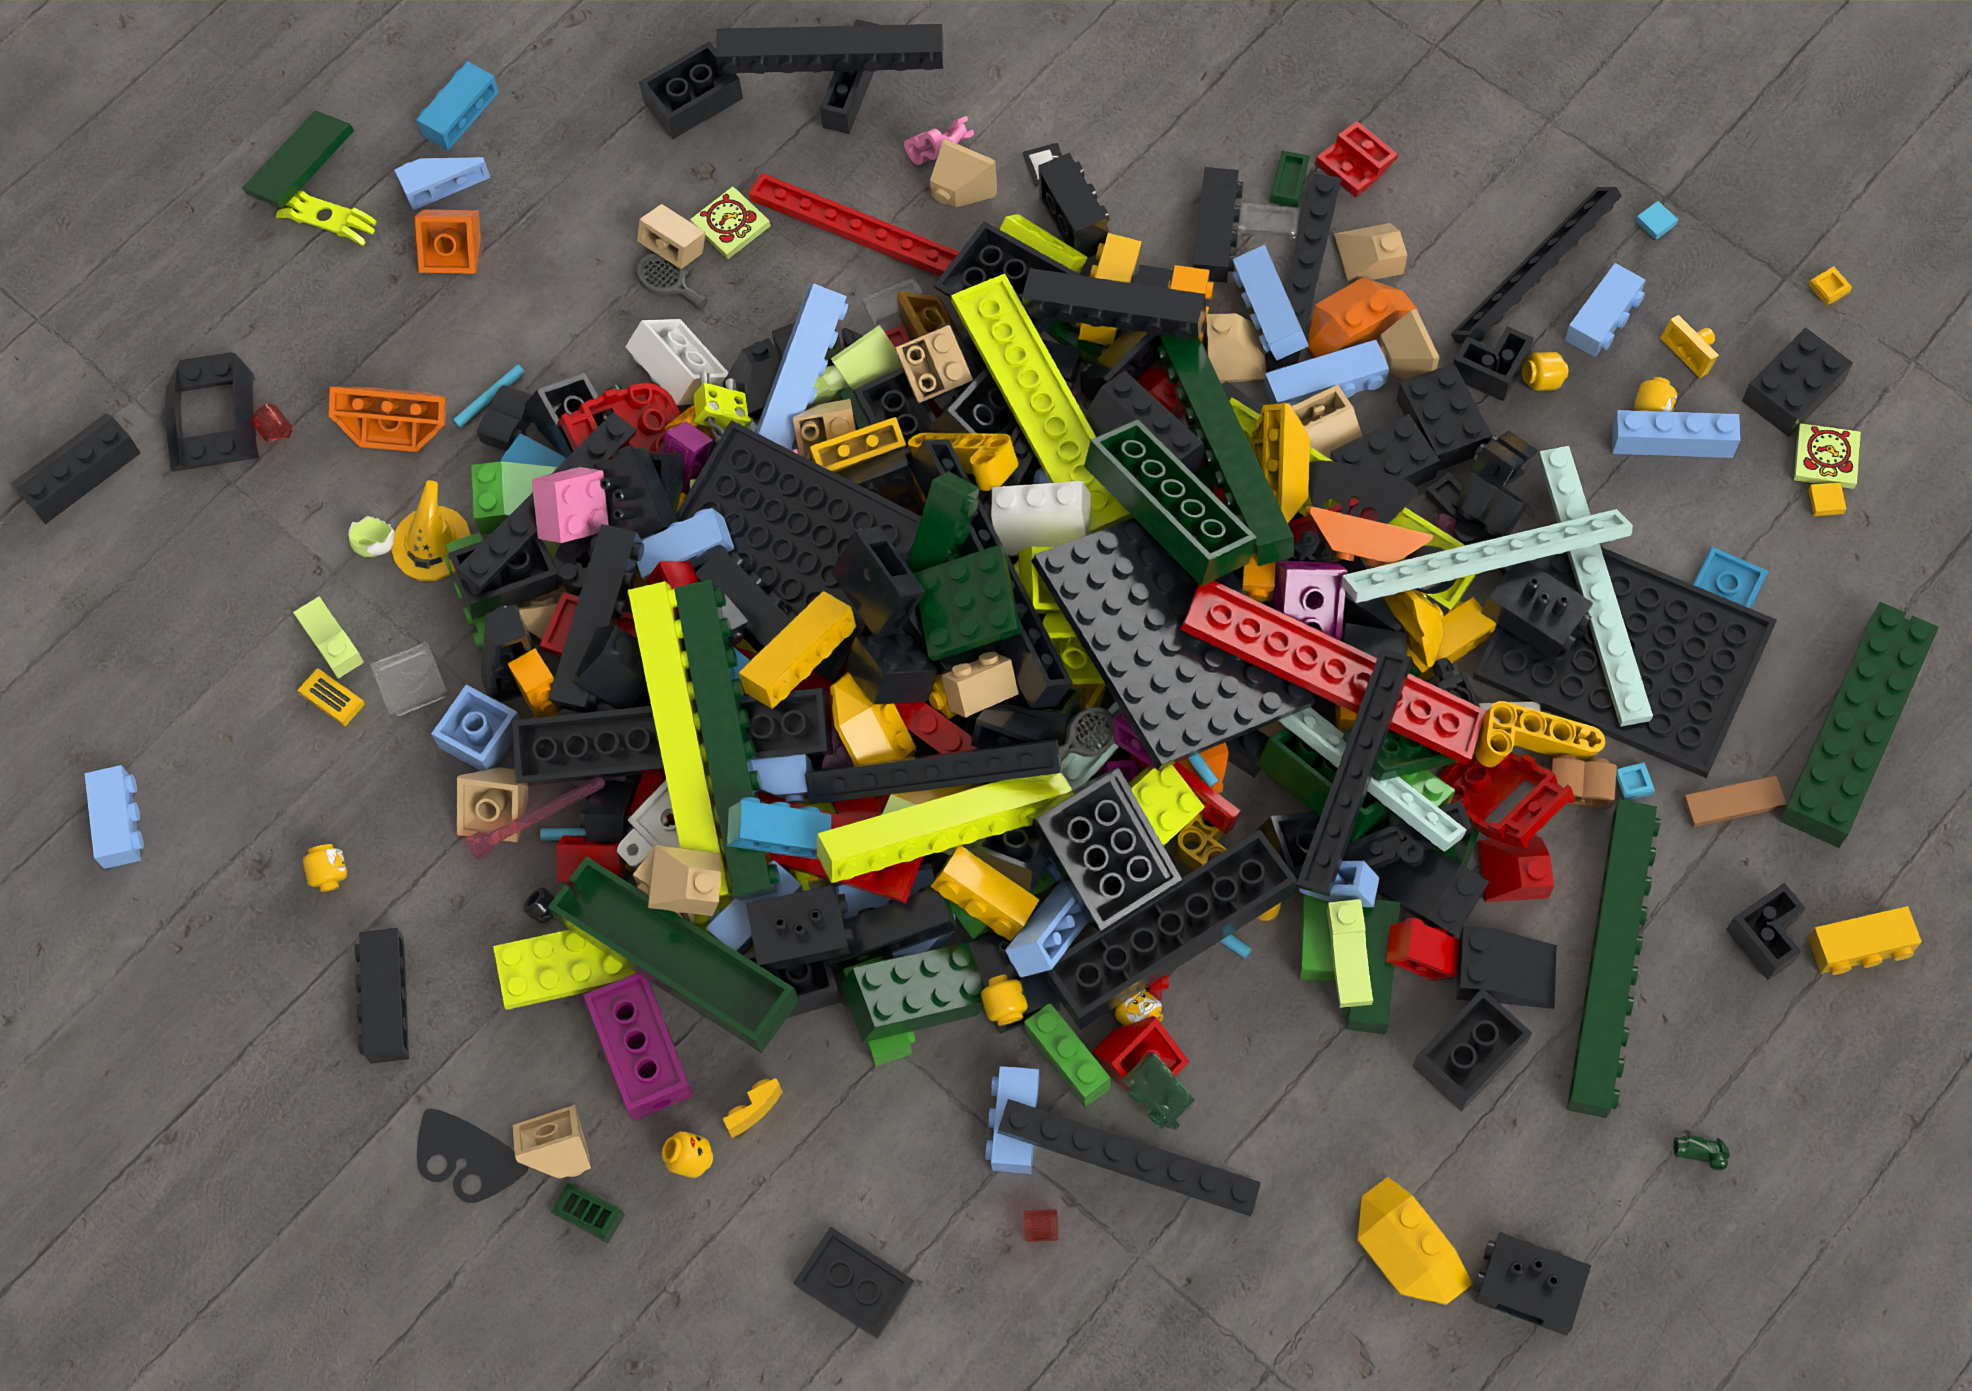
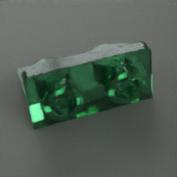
[1123,1052,1195,1130]

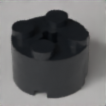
[554,534,598,597]

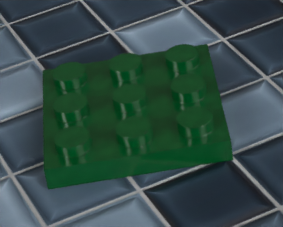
[913,545,1021,661]

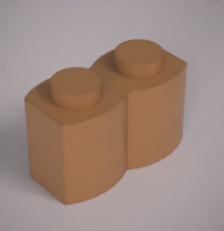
[1550,754,1617,809]

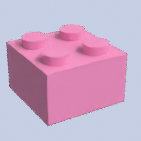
[532,467,609,543]

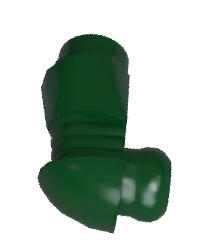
[1673,1134,1730,1171]

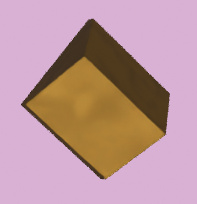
[897,291,962,340]

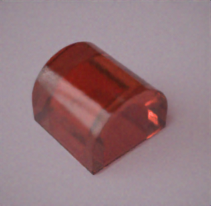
[250,404,293,441]
[1024,1209,1059,1242]

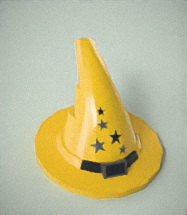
[391,480,471,581]

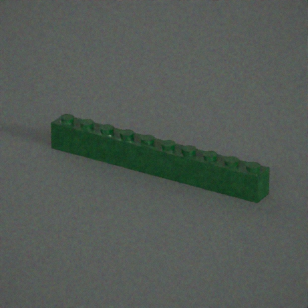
[1156,335,1294,566]
[674,579,780,901]
[1567,799,1661,1118]

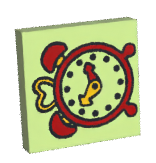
[690,187,771,260]
[1793,423,1861,489]

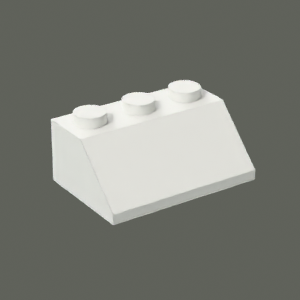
[626,319,728,405]
[991,481,1091,557]

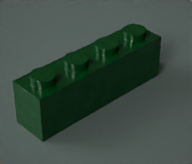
[907,472,980,573]
[1342,899,1400,1035]

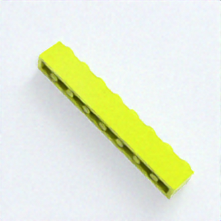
[817,773,1072,883]

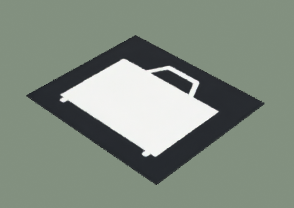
[1023,143,1062,186]

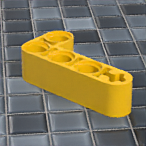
[908,433,1019,491]
[1475,701,1605,767]
[1177,813,1282,921]

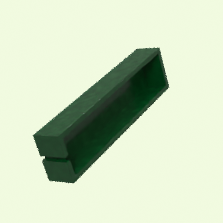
[1779,602,1939,848]
[547,856,799,1053]

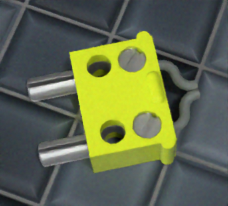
[693,372,751,436]

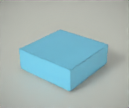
[1635,201,1678,241]
[1616,762,1655,801]

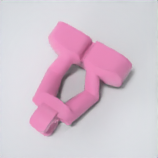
[904,116,974,165]

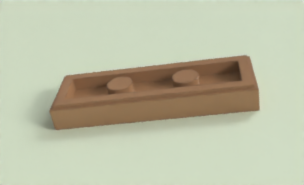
[1683,776,1786,828]

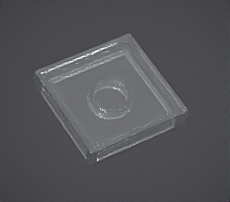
[370,641,449,719]

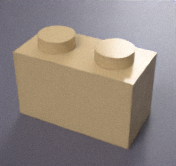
[637,204,706,269]
[942,652,1019,718]

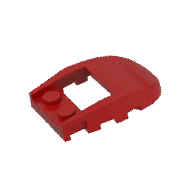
[557,383,681,459]
[1440,745,1575,849]

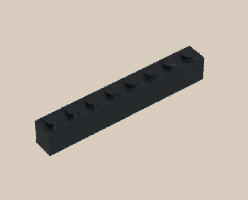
[716,24,944,75]

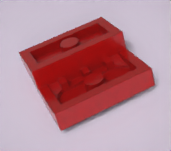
[1315,121,1398,197]

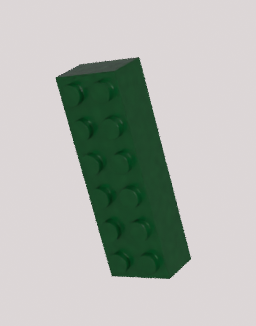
[1084,419,1257,586]

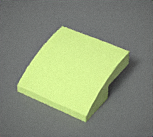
[831,325,902,391]

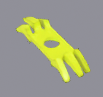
[276,191,377,246]

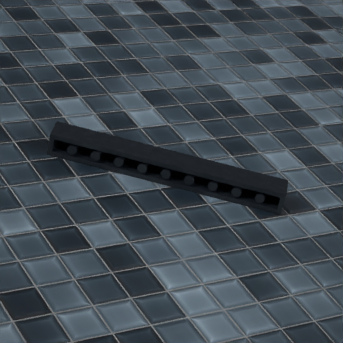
[909,439,1073,709]

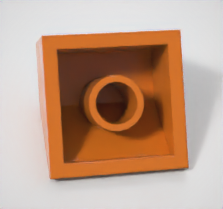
[415,209,481,274]

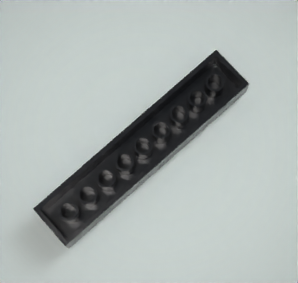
[512,688,834,786]

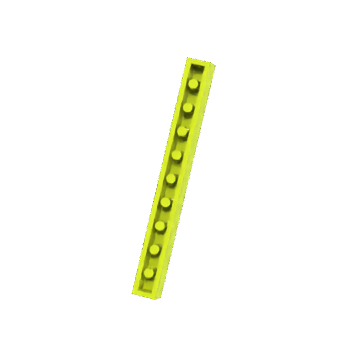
[628,581,733,898]

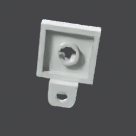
[617,780,680,869]

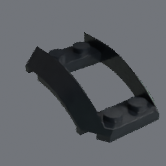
[165,352,260,472]

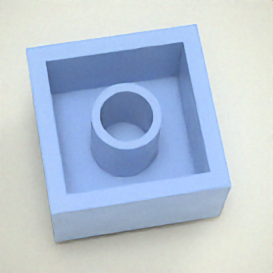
[431,684,521,771]

